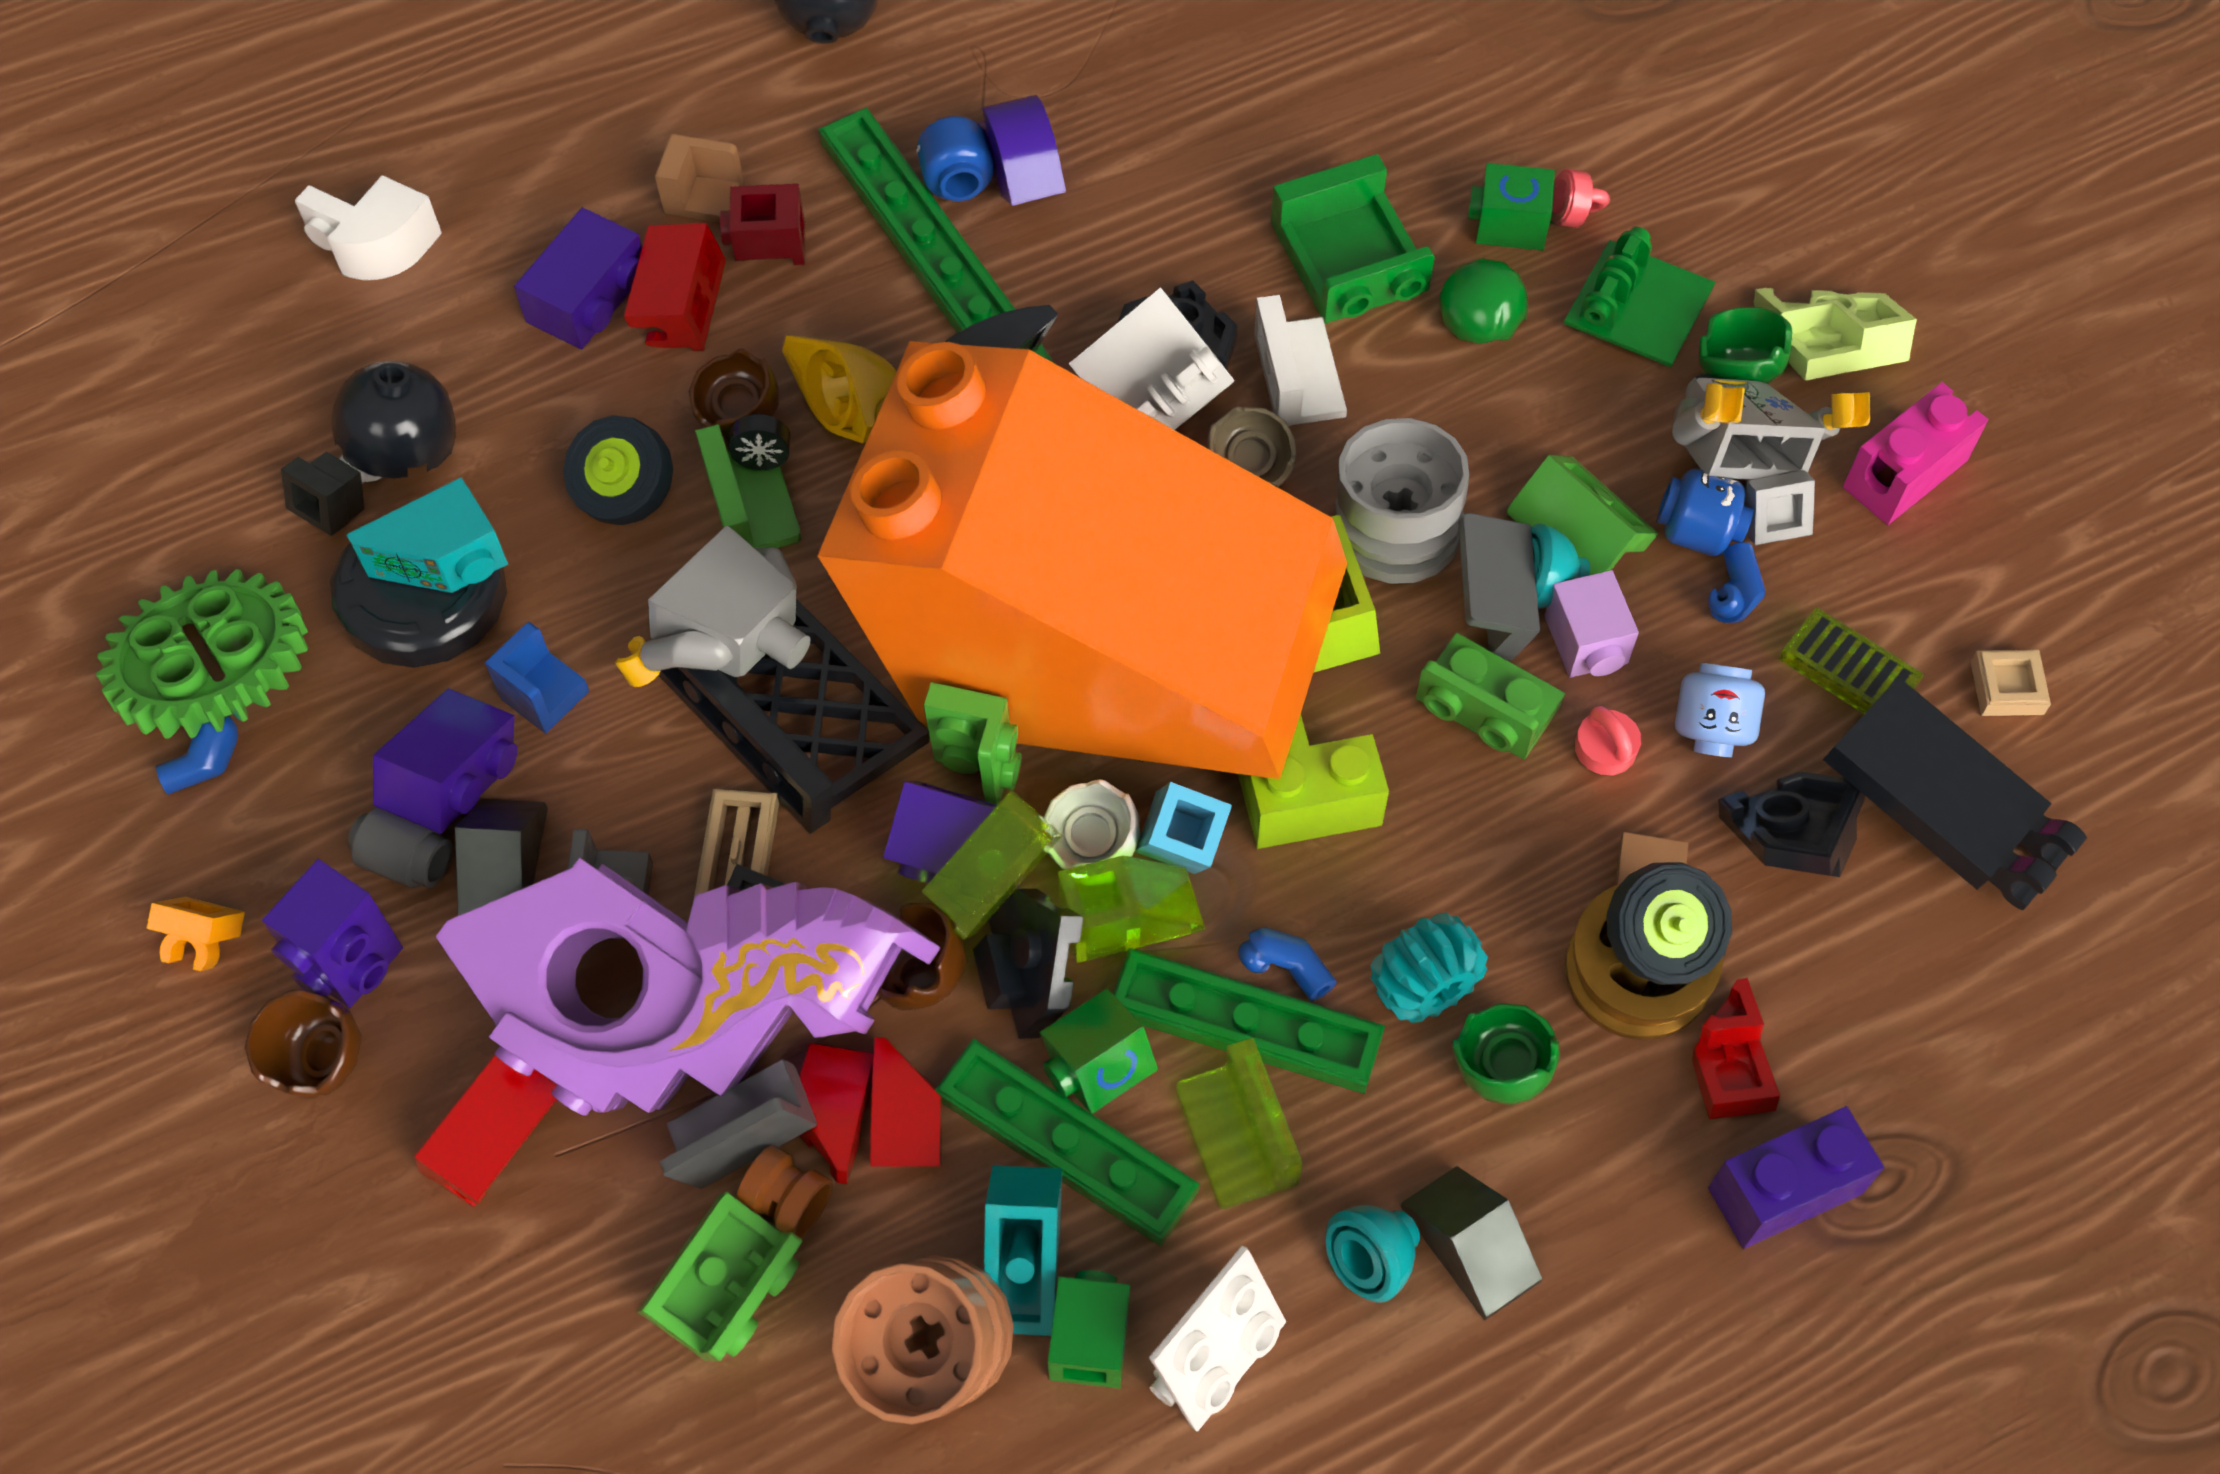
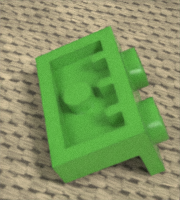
[1416,632,1565,760]
[924,682,1022,805]

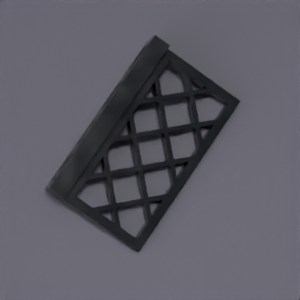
[652,599,930,834]

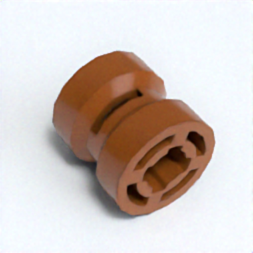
[736,1145,834,1238]

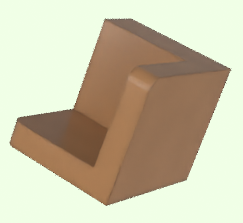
[655,134,744,223]

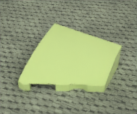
[1754,288,1916,381]

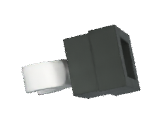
[281,451,383,536]

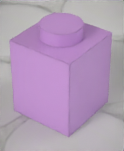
[1544,570,1639,678]

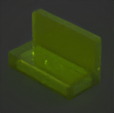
[921,791,1063,940]
[1176,1038,1303,1209]

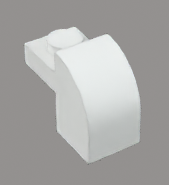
[295,175,442,280]

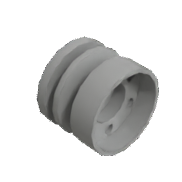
[1335,418,1469,584]

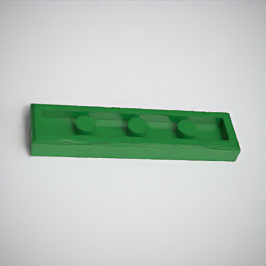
[1113,948,1385,1094]
[936,1038,1200,1246]

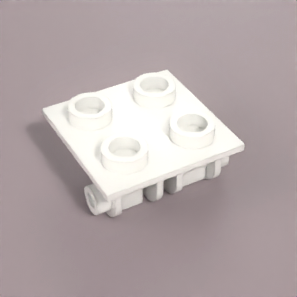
[1069,287,1235,430]
[1149,1245,1286,1432]

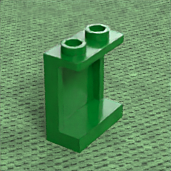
[1271,154,1435,324]

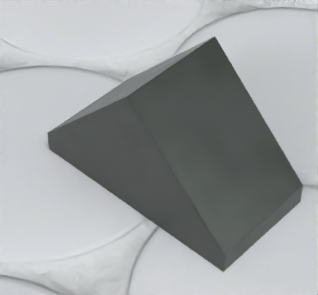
[455,798,548,916]
[1400,1166,1542,1321]

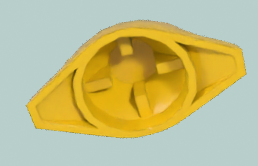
[782,335,896,443]

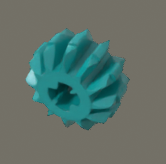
[1370,912,1488,1023]

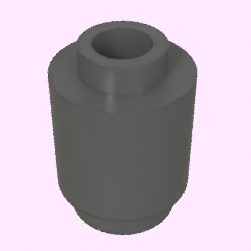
[348,807,453,888]

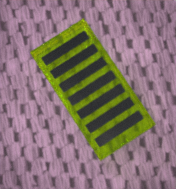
[1779,607,1925,714]

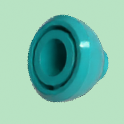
[1531,523,1590,609]
[1325,1205,1420,1303]

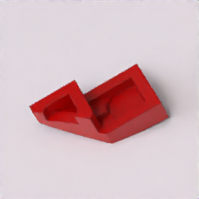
[1692,978,1780,1120]
[870,1037,942,1167]
[799,1043,874,1185]

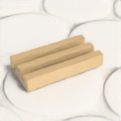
[693,789,779,902]

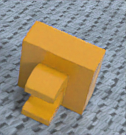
[147,896,245,971]

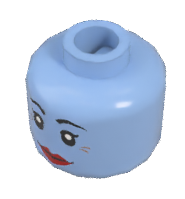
[1675,663,1765,758]

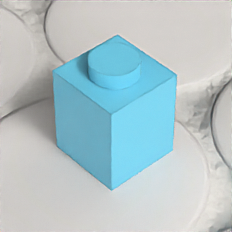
[1135,782,1232,874]

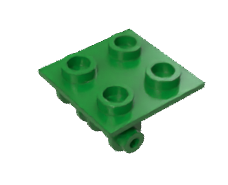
[1563,227,1716,367]

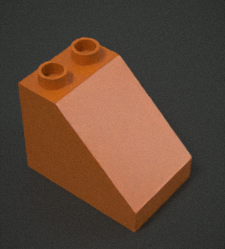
[817,341,1348,779]

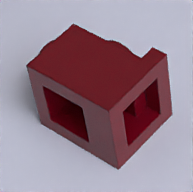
[720,183,805,265]

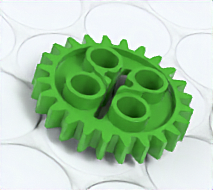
[96,569,308,739]

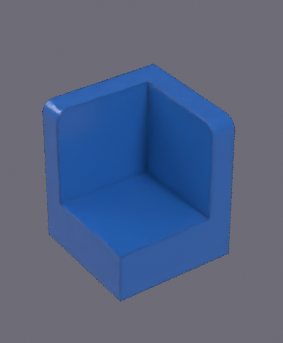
[485,622,589,734]

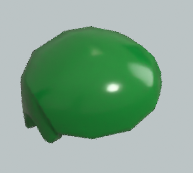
[1439,258,1528,344]
[1699,307,1792,384]
[1452,1003,1560,1105]

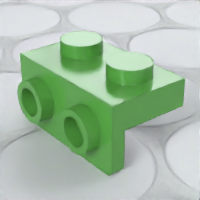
[637,1192,803,1361]

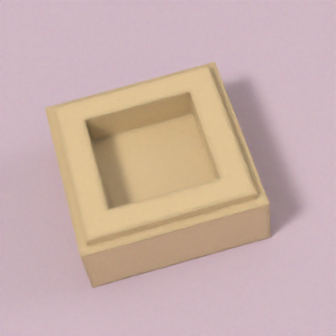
[1970,650,2051,716]

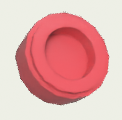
[1551,169,1610,228]
[1575,706,1641,776]

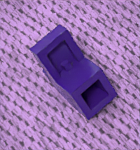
[977,95,1066,206]

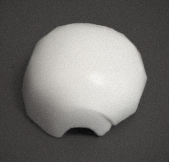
[1041,779,1140,878]

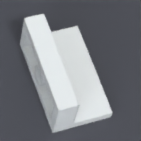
[1254,295,1347,426]

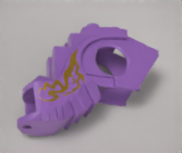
[436,858,941,1116]

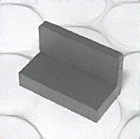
[1458,513,1540,661]
[660,1059,818,1189]

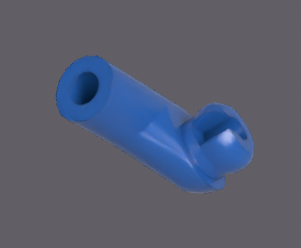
[1708,542,1765,624]
[155,716,238,795]
[1238,927,1337,1001]

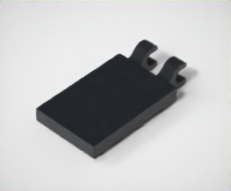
[1823,677,2087,910]

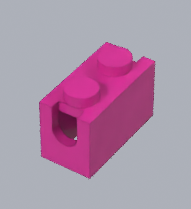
[1843,382,1989,526]

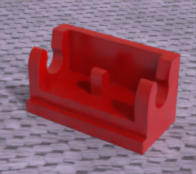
[624,223,726,351]
[414,1055,558,1207]

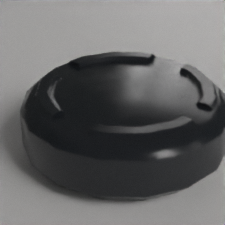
[330,543,507,668]

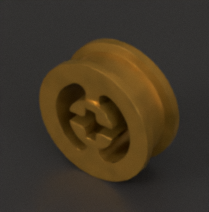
[1565,884,1724,1040]

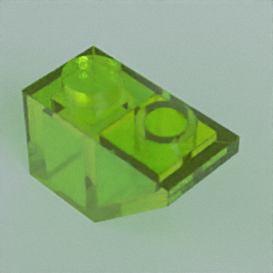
[1058,855,1204,963]

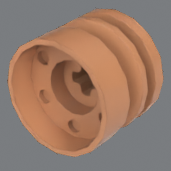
[832,1255,1014,1425]

